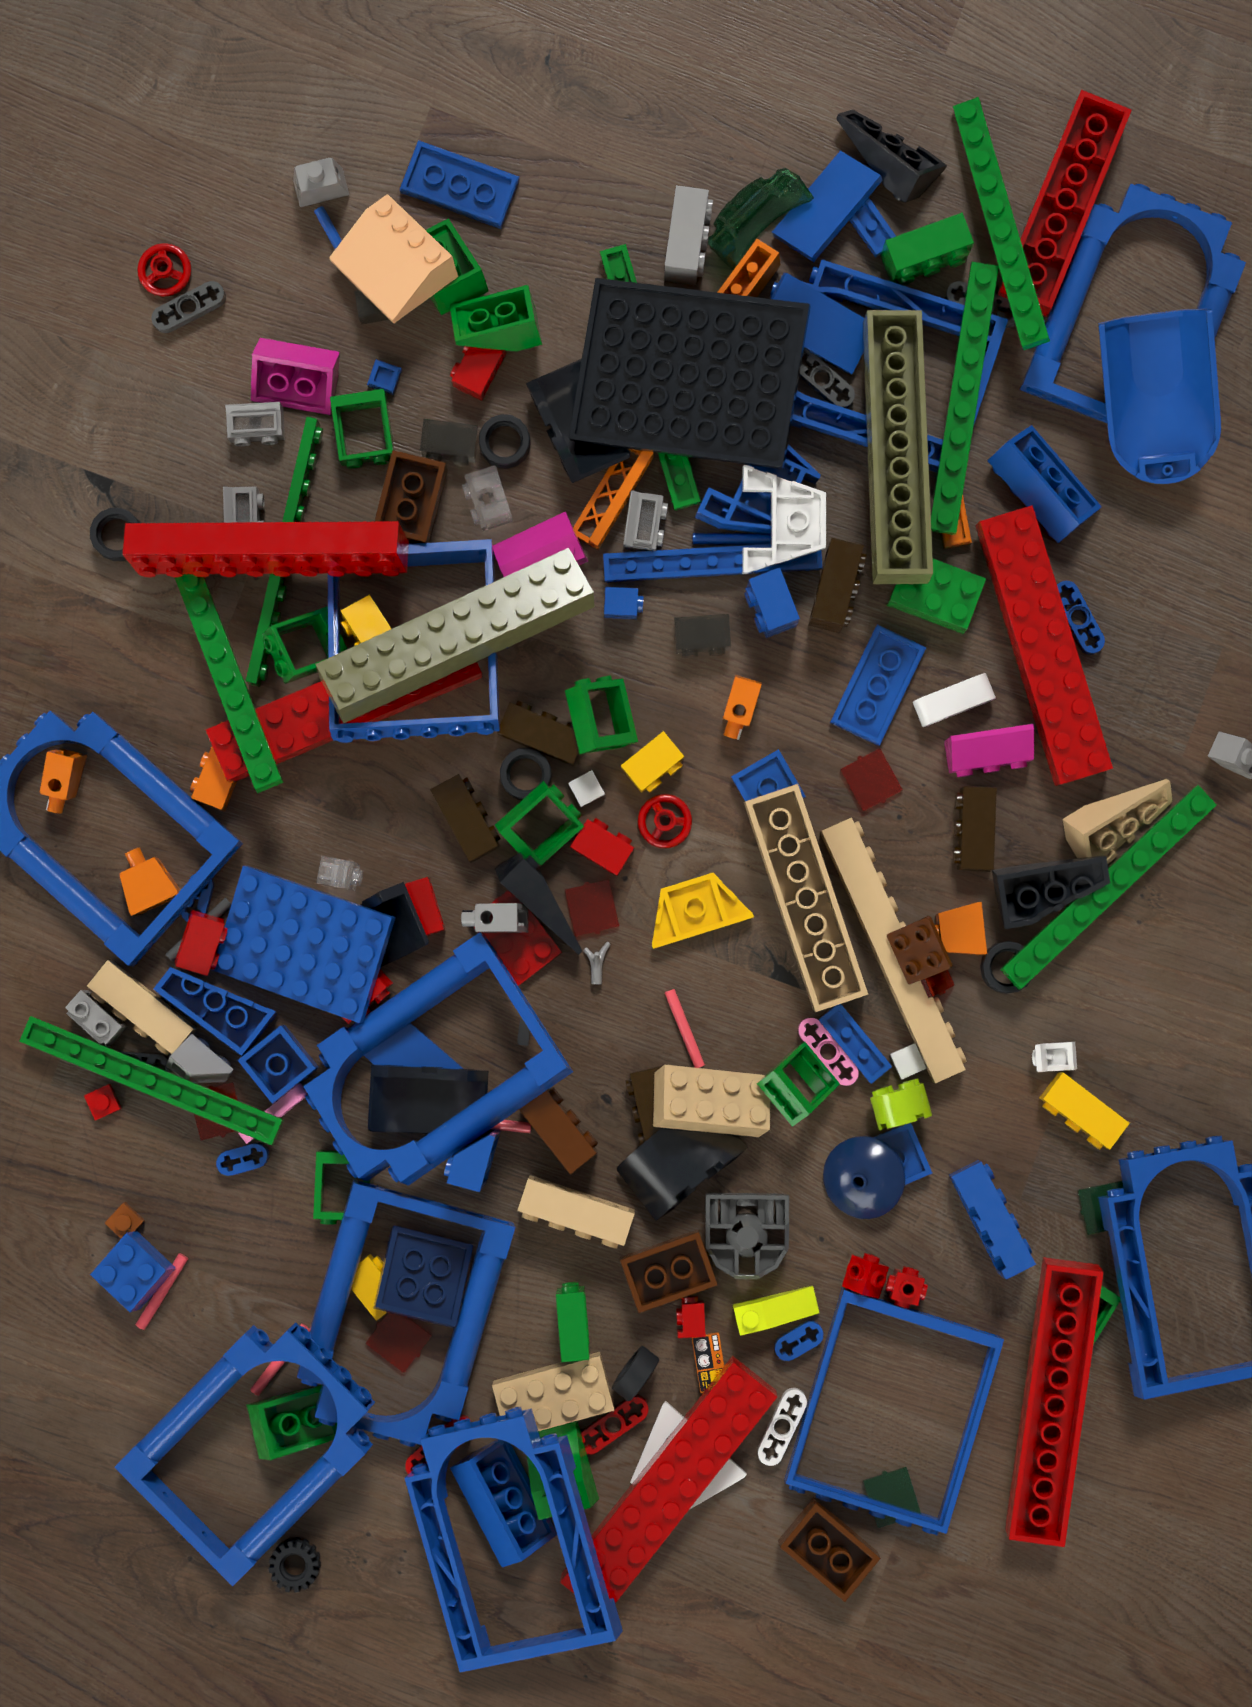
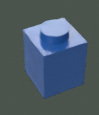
[604,587,643,620]

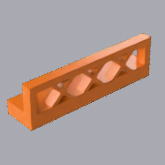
[573,449,654,550]

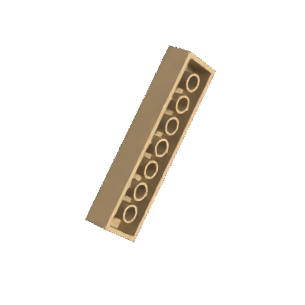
[744,784,868,1012]

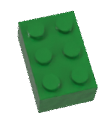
[880,212,974,286]
[887,559,986,634]

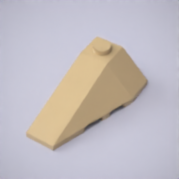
[1063,779,1173,864]

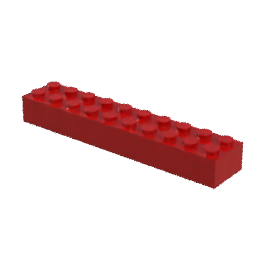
[975,505,1113,786]
[123,521,409,578]
[206,662,482,783]
[1005,1257,1103,1547]
[560,1356,777,1603]

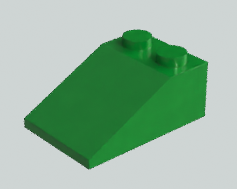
[426,218,489,315]
[450,285,542,351]
[246,1384,337,1460]
[527,1421,599,1520]

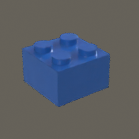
[744,567,800,638]
[238,1025,320,1104]
[90,1231,176,1312]

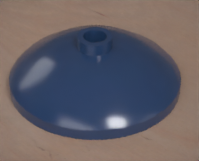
[823,1136,905,1219]

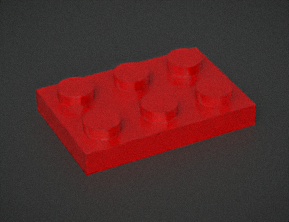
[474,890,562,986]

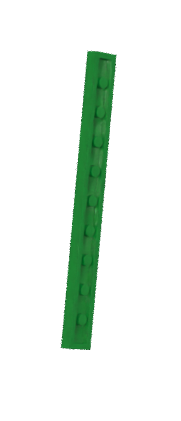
[953,97,1050,350]
[600,244,701,511]
[931,262,999,535]
[246,417,323,687]
[174,574,284,793]
[1000,785,1217,989]
[19,1016,284,1146]

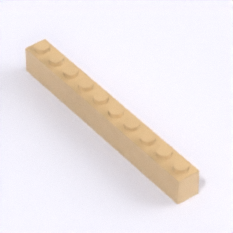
[820,817,967,1083]

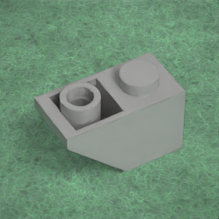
[1208,732,1252,780]
[166,1034,234,1083]

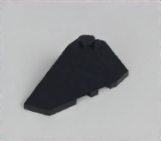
[836,109,947,203]
[495,852,582,955]
[992,855,1110,929]

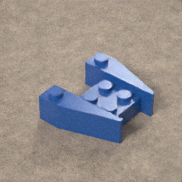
[695,445,821,534]

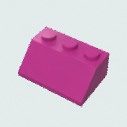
[251,338,340,415]
[493,511,588,577]
[944,724,1034,777]

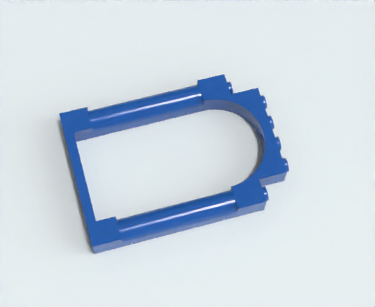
[1020,184,1246,423]
[770,260,1008,473]
[0,711,244,967]
[303,932,573,1186]
[1098,1136,1252,1400]
[297,1179,515,1447]
[115,1322,375,1586]
[404,1407,623,1672]

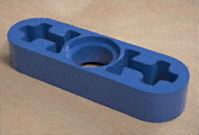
[1057,581,1105,655]

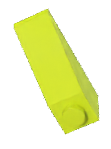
[732,1286,819,1336]

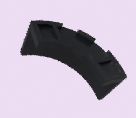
[526,359,631,483]
[360,882,429,967]
[368,1065,489,1137]
[617,1128,748,1221]

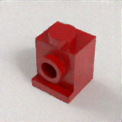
[676,1296,706,1338]

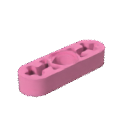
[798,1018,858,1086]
[238,1083,308,1144]

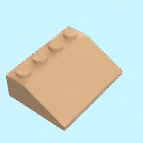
[329,194,458,323]

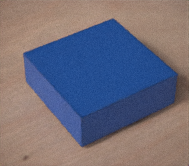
[367,359,402,395]

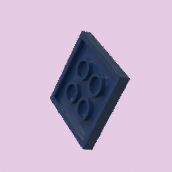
[373,1226,473,1328]

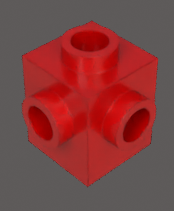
[842,1253,889,1299]
[885,1266,928,1309]

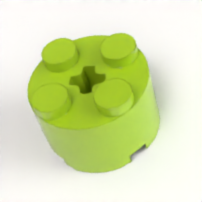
[870,1078,932,1130]

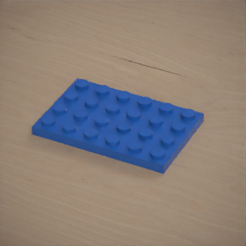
[212,866,396,1023]

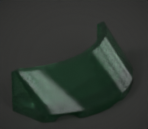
[708,168,814,271]

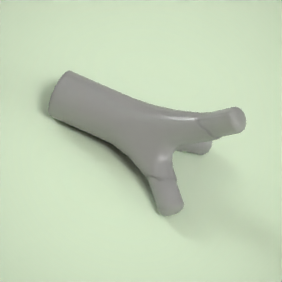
[583,942,611,984]

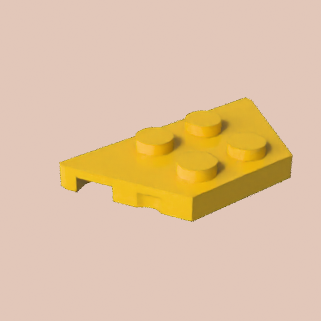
[652,873,754,949]

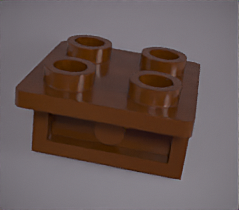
[887,916,953,985]

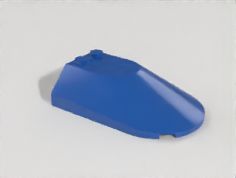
[1098,309,1221,484]

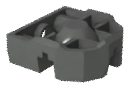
[705,1193,789,1279]

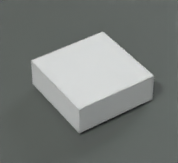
[568,770,605,807]
[890,1043,926,1080]

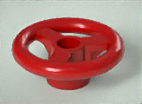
[137,243,191,297]
[638,794,692,848]

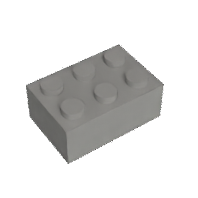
[664,185,713,285]

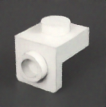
[1032,1042,1077,1072]

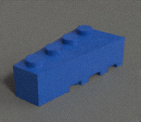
[153,967,277,1057]
[949,1160,1036,1280]

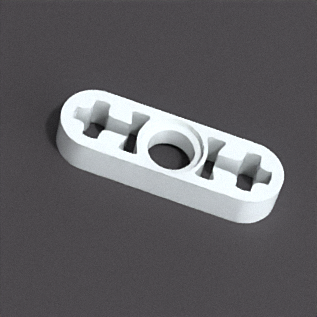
[757,1388,807,1466]

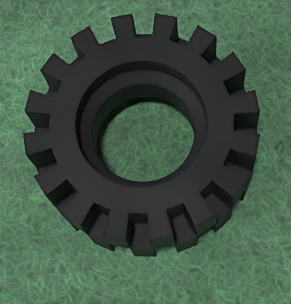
[268,1537,321,1593]

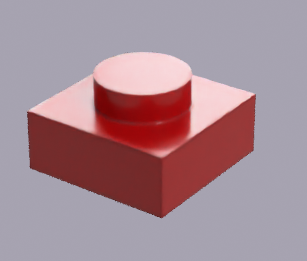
[84,1084,122,1121]

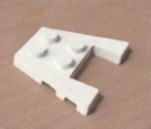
[742,465,826,574]
[630,1401,747,1510]

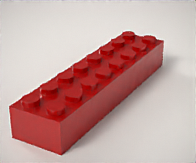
[997,89,1132,317]

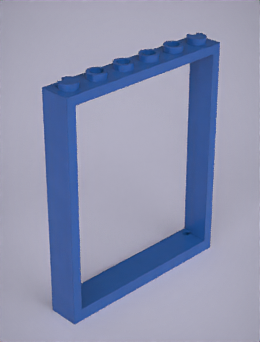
[328,539,500,743]
[784,1287,1004,1535]

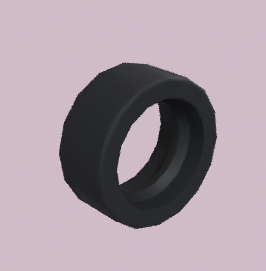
[479,414,531,469]
[90,508,141,561]
[500,748,552,800]
[980,941,1032,994]
[612,1346,659,1401]

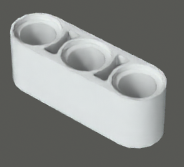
[913,673,996,727]

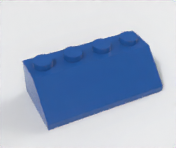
[987,425,1102,543]
[444,1130,501,1192]
[450,1439,557,1567]

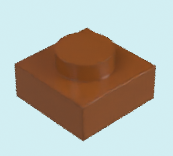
[105,1202,145,1238]

